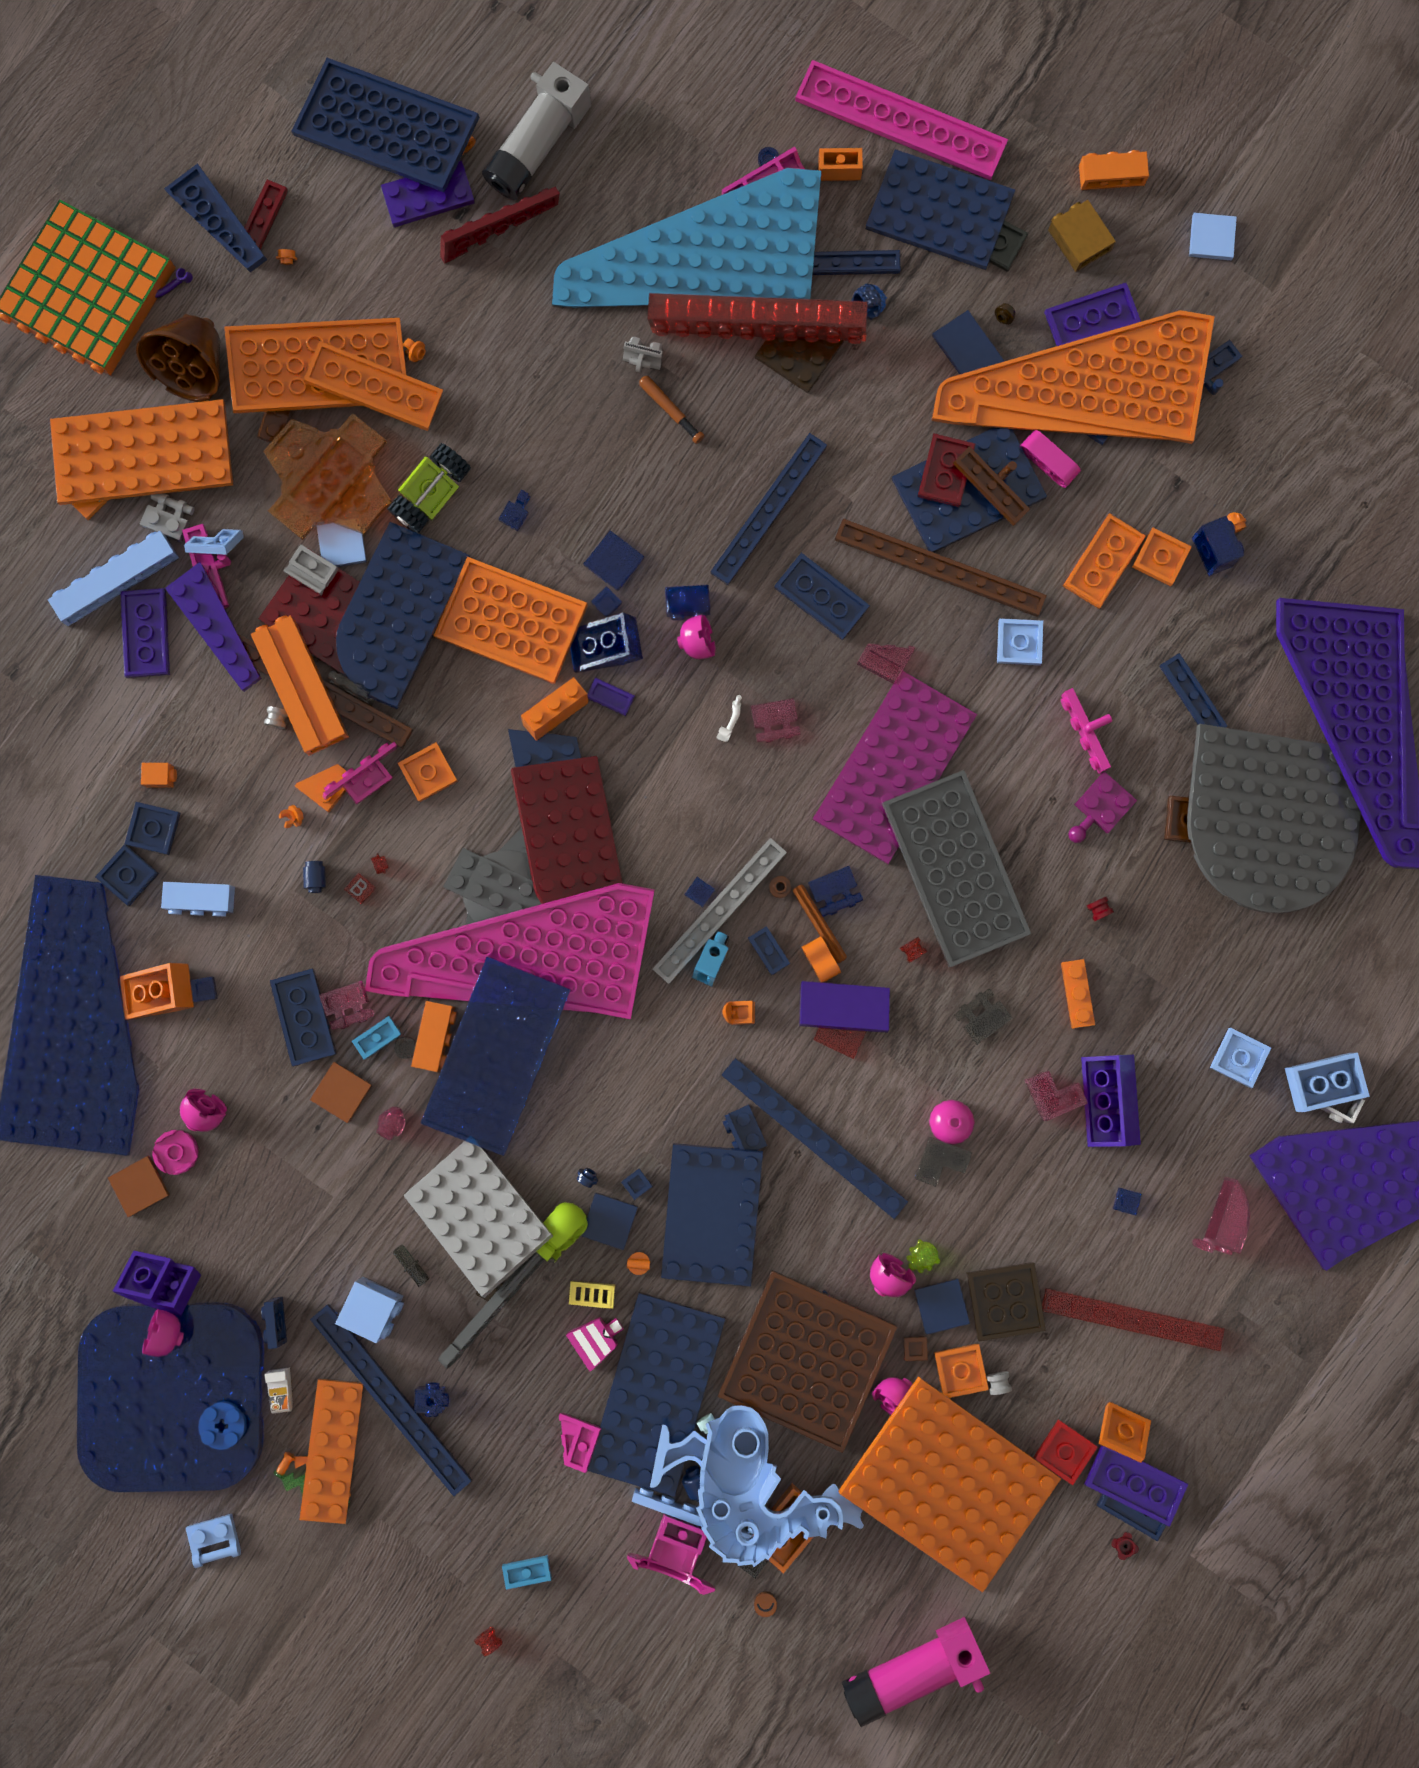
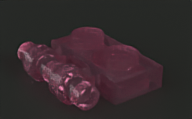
[751,698,800,743]
[319,981,374,1030]

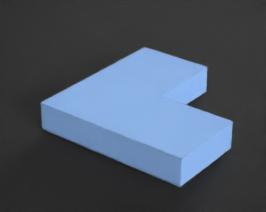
[184,529,244,555]

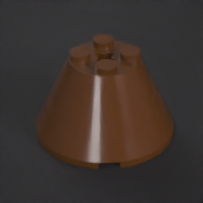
[136,314,220,401]

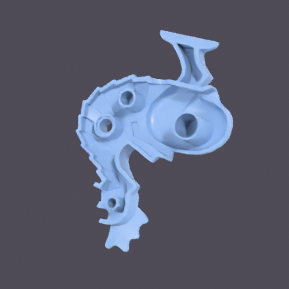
[650,1405,864,1567]

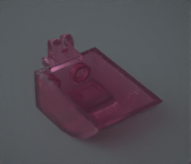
[1192,1177,1250,1256]

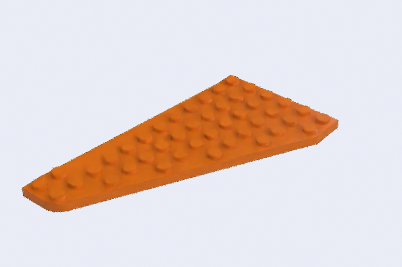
[932,310,1215,444]

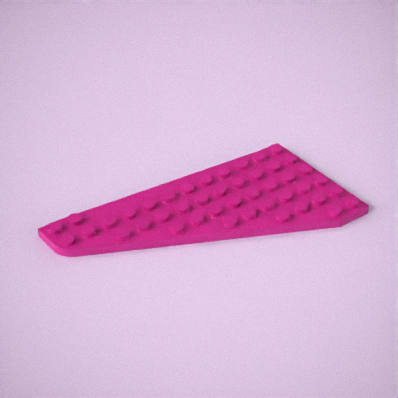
[365,883,655,1019]

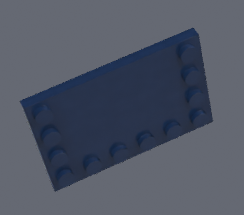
[661,1143,763,1286]

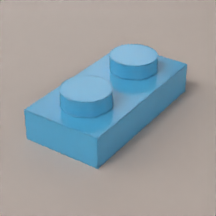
[352,1016,402,1060]
[502,1555,552,1590]

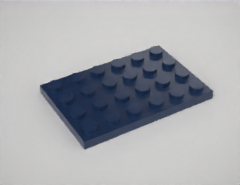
[865,149,1015,270]
[892,428,1047,553]

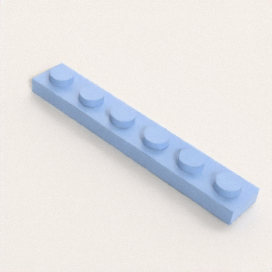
[631,1487,754,1538]

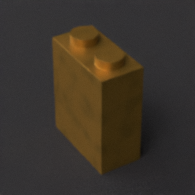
[1048,200,1116,272]

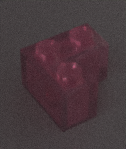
[1024,1071,1088,1121]

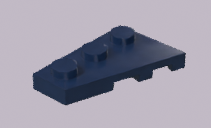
[508,729,581,767]

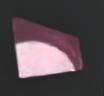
[857,644,915,684]

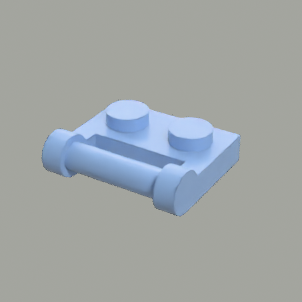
[186,1514,241,1568]

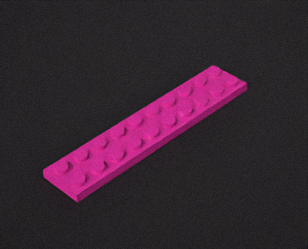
[795,60,1008,181]

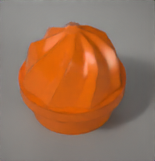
[1225,512,1247,535]

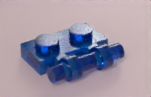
[808,866,863,917]

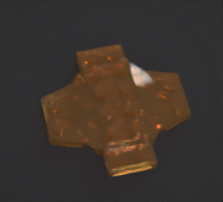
[263,413,392,540]

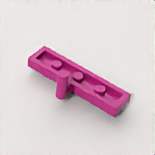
[182,524,231,608]
[1061,688,1112,774]

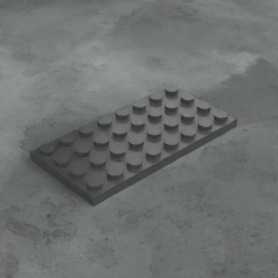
[882,770,1031,967]

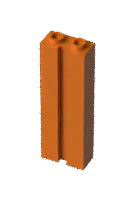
[251,615,349,756]

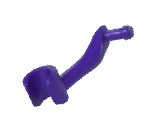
[156,268,193,298]

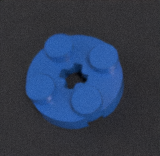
[198,1401,247,1450]

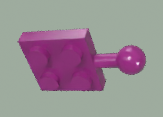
[1068,772,1137,843]

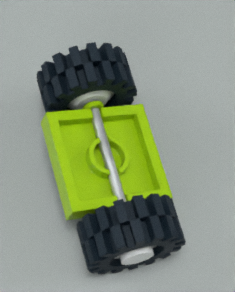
[387,443,471,534]

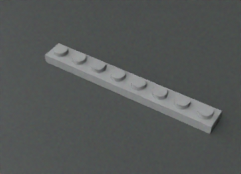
[652,838,787,984]

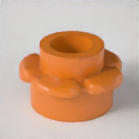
[276,249,297,265]

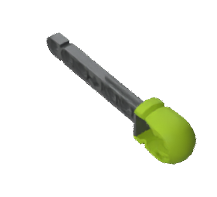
[438,1202,588,1369]

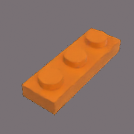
[1061,959,1095,1028]

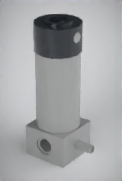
[482,62,591,200]

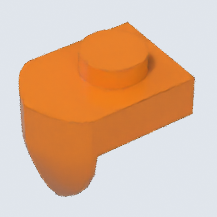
[722,1001,755,1025]

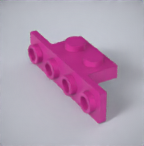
[323,742,397,805]

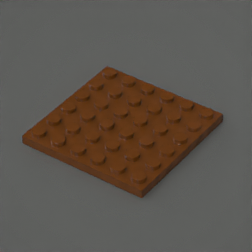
[718,1270,897,1453]

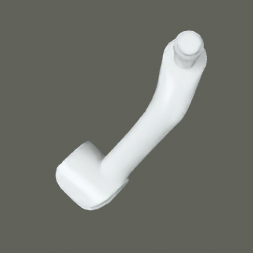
[716,695,742,742]

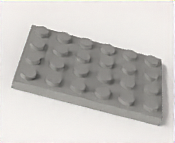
[404,1135,553,1298]

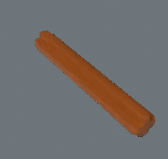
[793,885,847,963]

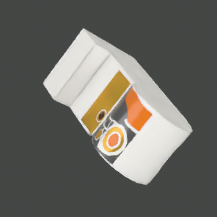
[265,1367,293,1414]

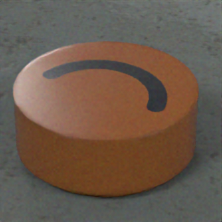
[754,1591,777,1617]

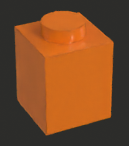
[141,763,177,788]

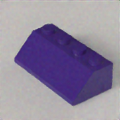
[1081,1055,1141,1147]

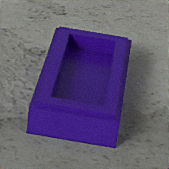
[587,678,635,716]

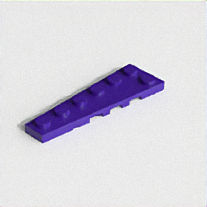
[165,562,262,692]

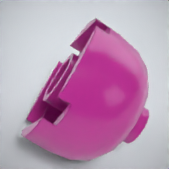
[677,614,716,660]
[180,1088,227,1132]
[929,1100,975,1145]
[870,1253,916,1297]
[142,1309,184,1357]
[872,1378,913,1416]

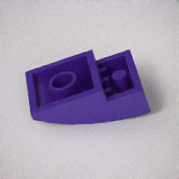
[113,1251,201,1316]

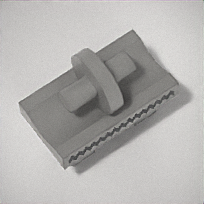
[623,337,663,373]

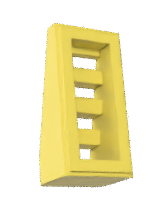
[569,1281,616,1309]

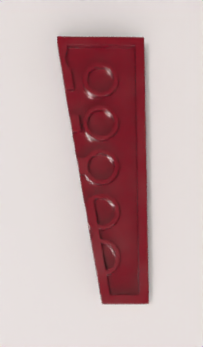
[440,186,560,264]

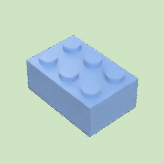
[1285,1052,1370,1112]

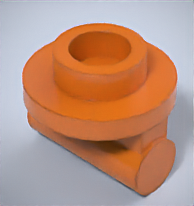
[627,1252,650,1275]

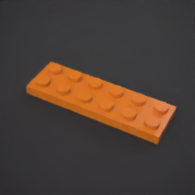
[304,341,443,431]
[299,1379,363,1524]

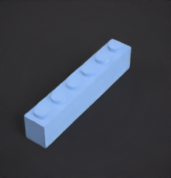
[48,531,179,626]

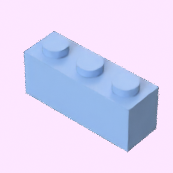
[161,882,235,917]

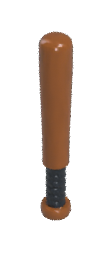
[639,376,705,444]

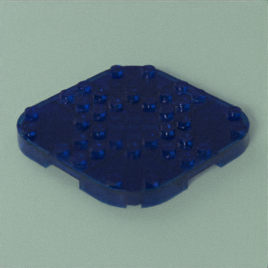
[77,1302,264,1492]

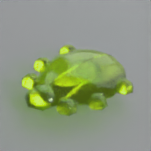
[906,1239,940,1273]

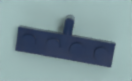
[1203,340,1243,395]

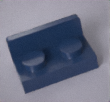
[722,1104,767,1151]

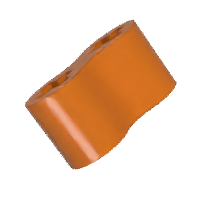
[801,936,841,983]

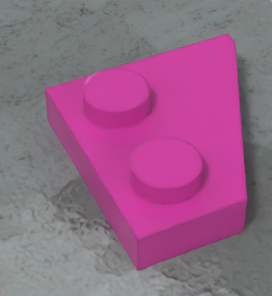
[559,1412,602,1473]

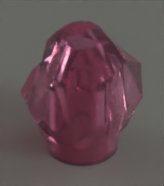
[376,1106,406,1140]

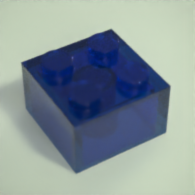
[1192,515,1244,576]

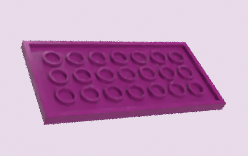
[812,670,977,865]

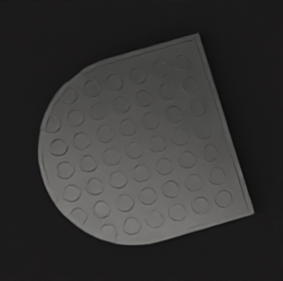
[1187,724,1361,913]

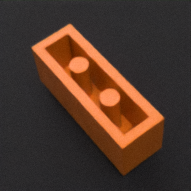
[1079,150,1149,190]
[521,677,588,741]
[411,1001,457,1072]

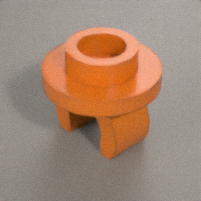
[403,338,426,362]
[279,805,304,828]

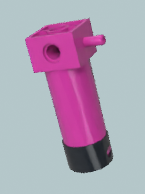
[842,1617,991,1727]

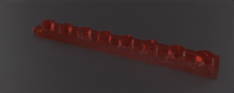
[1042,1288,1225,1351]

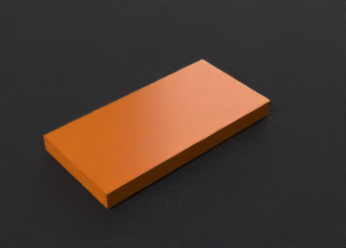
[1063,513,1146,609]

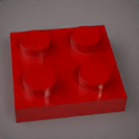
[1033,1419,1098,1485]

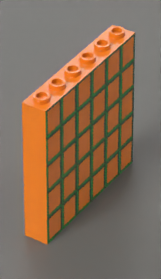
[0,199,176,376]

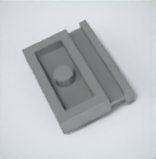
[283,544,339,595]

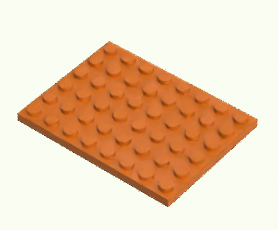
[838,1376,1061,1593]

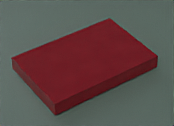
[917,433,976,507]

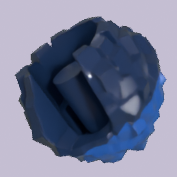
[852,283,887,320]

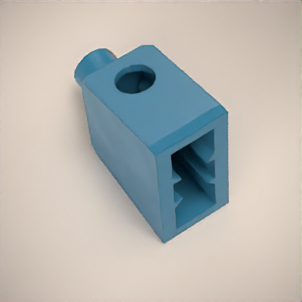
[692,932,729,987]

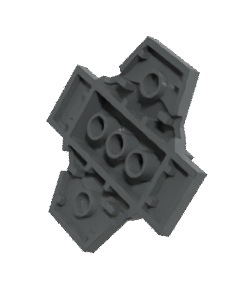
[443,828,541,925]

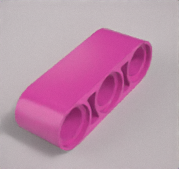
[1019,430,1081,488]

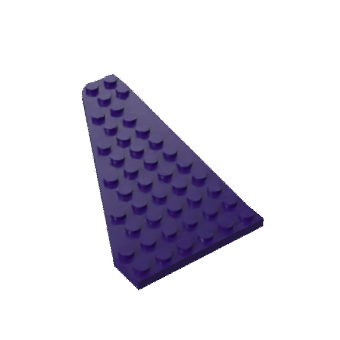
[1276,598,1419,869]
[1249,1120,1419,1271]

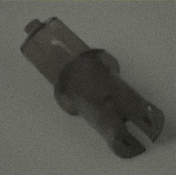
[393,1245,430,1287]

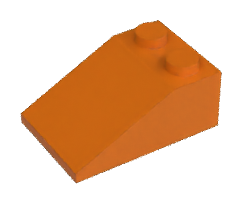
[120,963,194,1020]
[752,1483,813,1574]

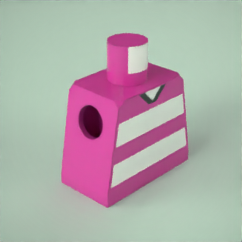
[566,1317,624,1371]

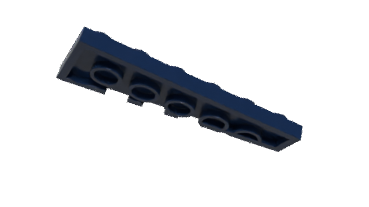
[164,163,267,273]

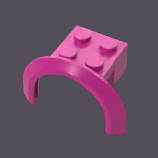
[627,1514,715,1595]

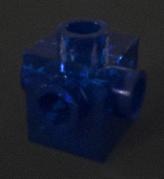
[414,1382,449,1417]

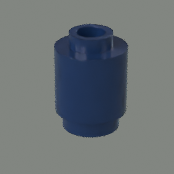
[303,861,326,893]

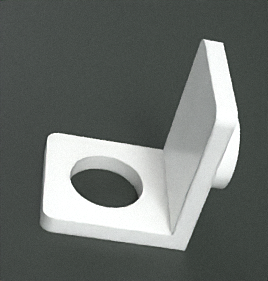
[1320,1099,1365,1123]

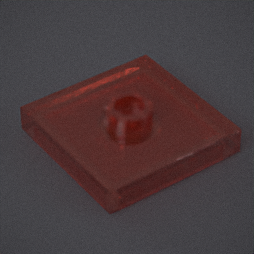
[813,1028,867,1059]

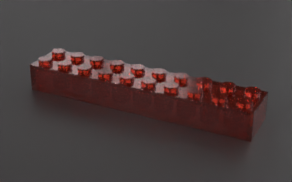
[647,293,868,344]

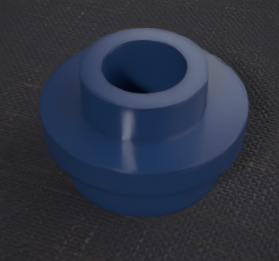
[576,1168,598,1188]

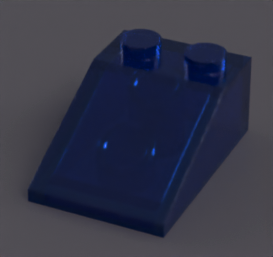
[570,613,643,673]

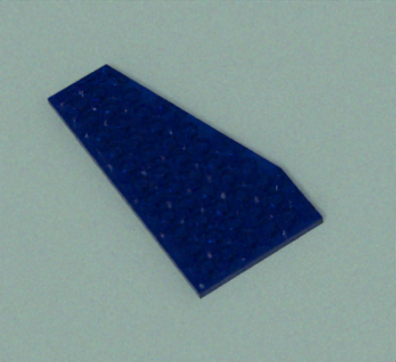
[0,875,139,1156]

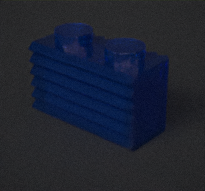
[665,585,710,620]

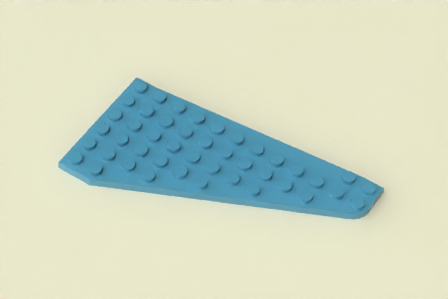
[552,168,821,308]

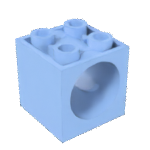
[335,1277,404,1343]

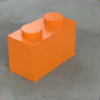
[818,148,863,181]

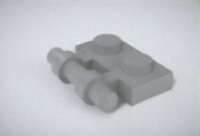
[140,493,195,542]

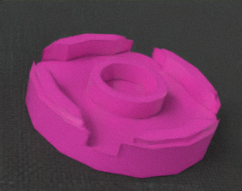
[152,1130,199,1175]

